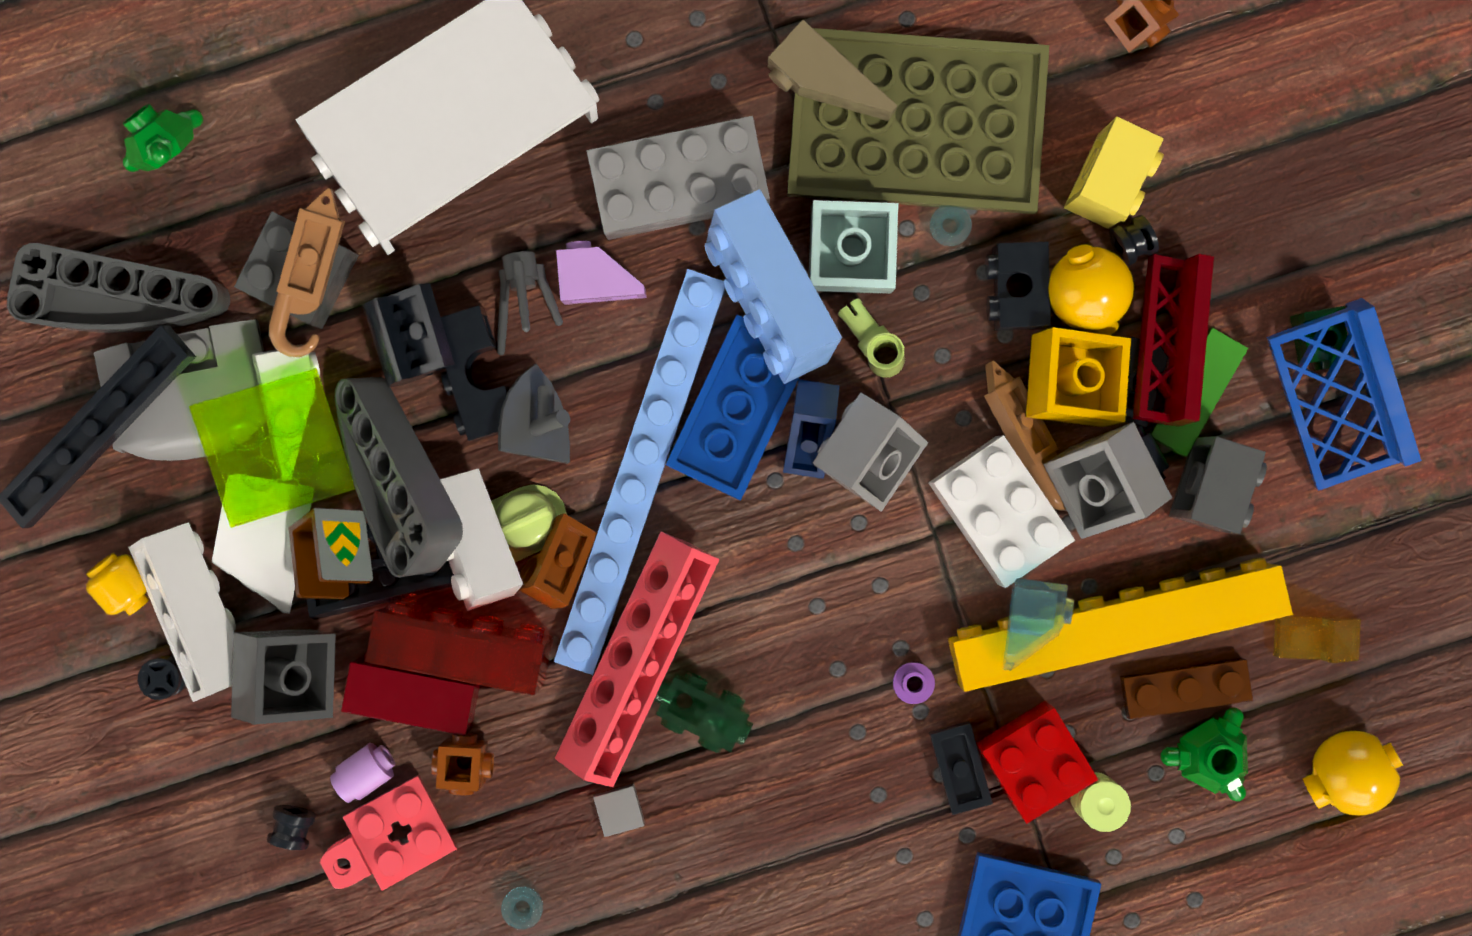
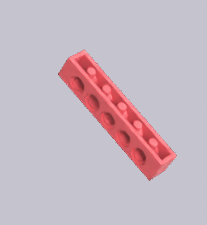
[555,531,720,787]

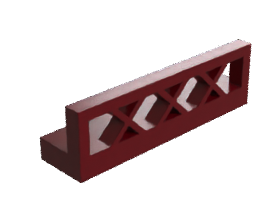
[1133,254,1214,427]

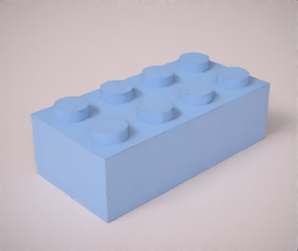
[704,189,842,384]

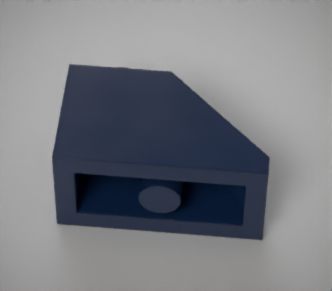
[783,379,840,479]

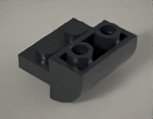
[363,283,455,387]

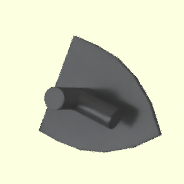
[498,364,570,464]

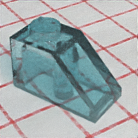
[1003,578,1074,671]

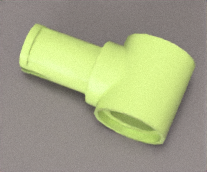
[838,298,905,378]

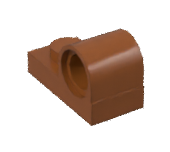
[519,513,597,609]

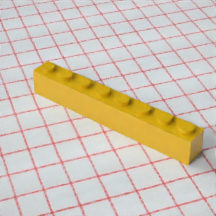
[948,558,1293,692]

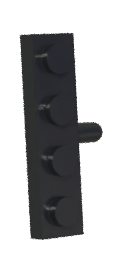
[306,523,454,620]

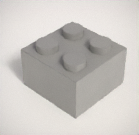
[813,393,928,512]
[1043,422,1172,539]

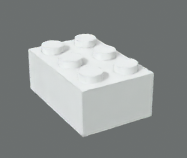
[928,435,1075,588]

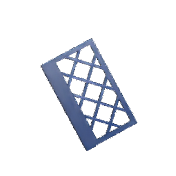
[1266,298,1422,491]

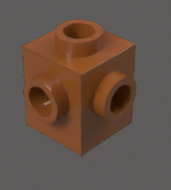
[1104,0,1179,52]
[431,733,494,795]

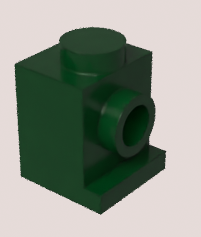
[1290,306,1351,371]

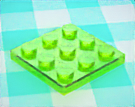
[189,367,355,528]

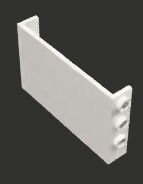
[296,0,599,255]

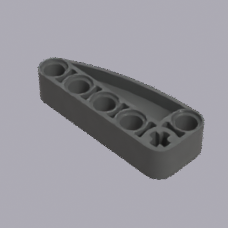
[7,243,230,333]
[335,377,463,577]

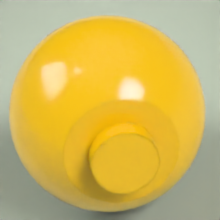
[1049,244,1134,335]
[1303,731,1403,815]

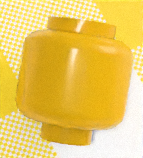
[86,552,149,616]

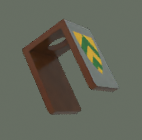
[288,508,373,599]

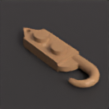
[269,188,345,357]
[984,361,1067,511]

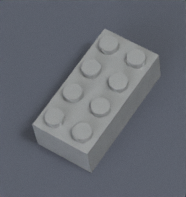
[587,116,770,240]

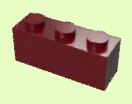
[341,653,481,736]

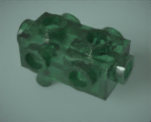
[654,671,753,753]

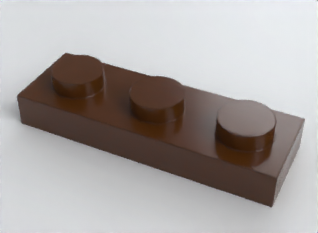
[1120,658,1253,719]

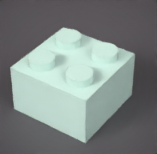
[809,200,898,294]

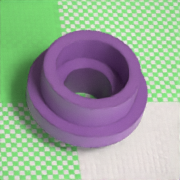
[893,662,935,704]

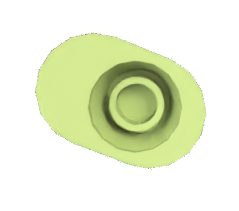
[491,484,566,562]

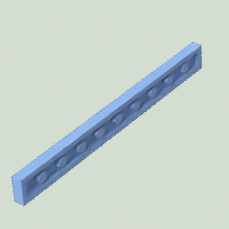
[554,269,725,675]

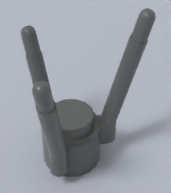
[497,251,563,355]

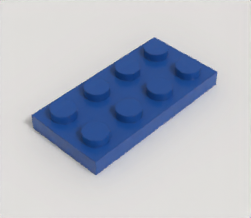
[666,315,799,501]

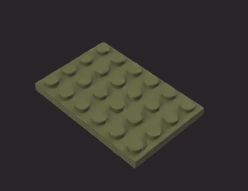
[787,28,1050,214]

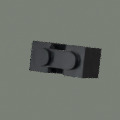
[985,242,1051,331]

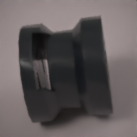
[1109,215,1159,266]
[137,655,186,700]
[266,805,316,850]

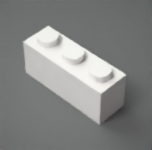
[440,469,523,611]

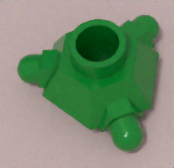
[123,104,203,172]
[1160,707,1248,802]

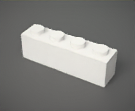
[128,522,236,702]

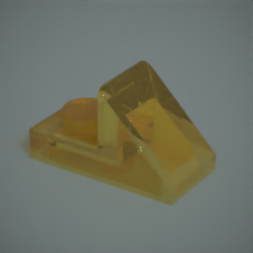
[1274,616,1361,663]

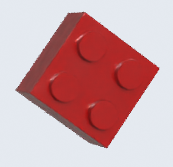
[976,701,1099,824]

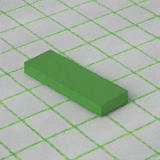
[1150,328,1248,457]

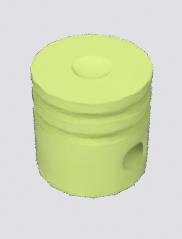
[1071,773,1131,832]

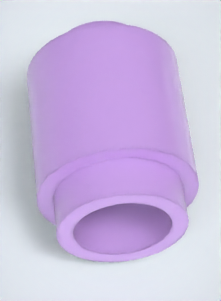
[330,743,395,803]

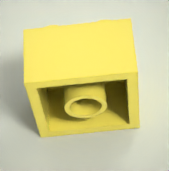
[1064,117,1164,229]

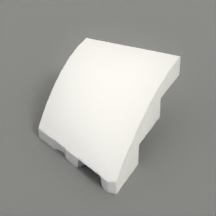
[212,472,314,613]

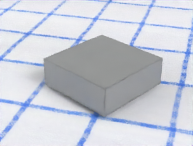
[593,784,645,837]

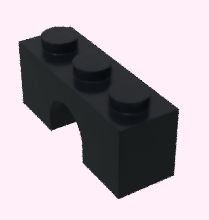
[441,305,510,442]

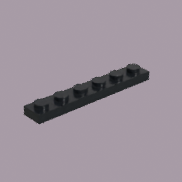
[0,325,196,529]

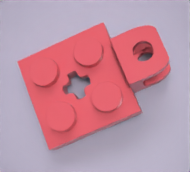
[320,774,457,891]

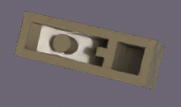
[767,20,897,121]

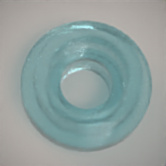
[930,207,972,246]
[501,887,543,930]

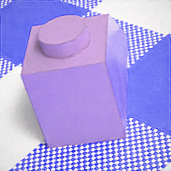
[556,241,647,305]

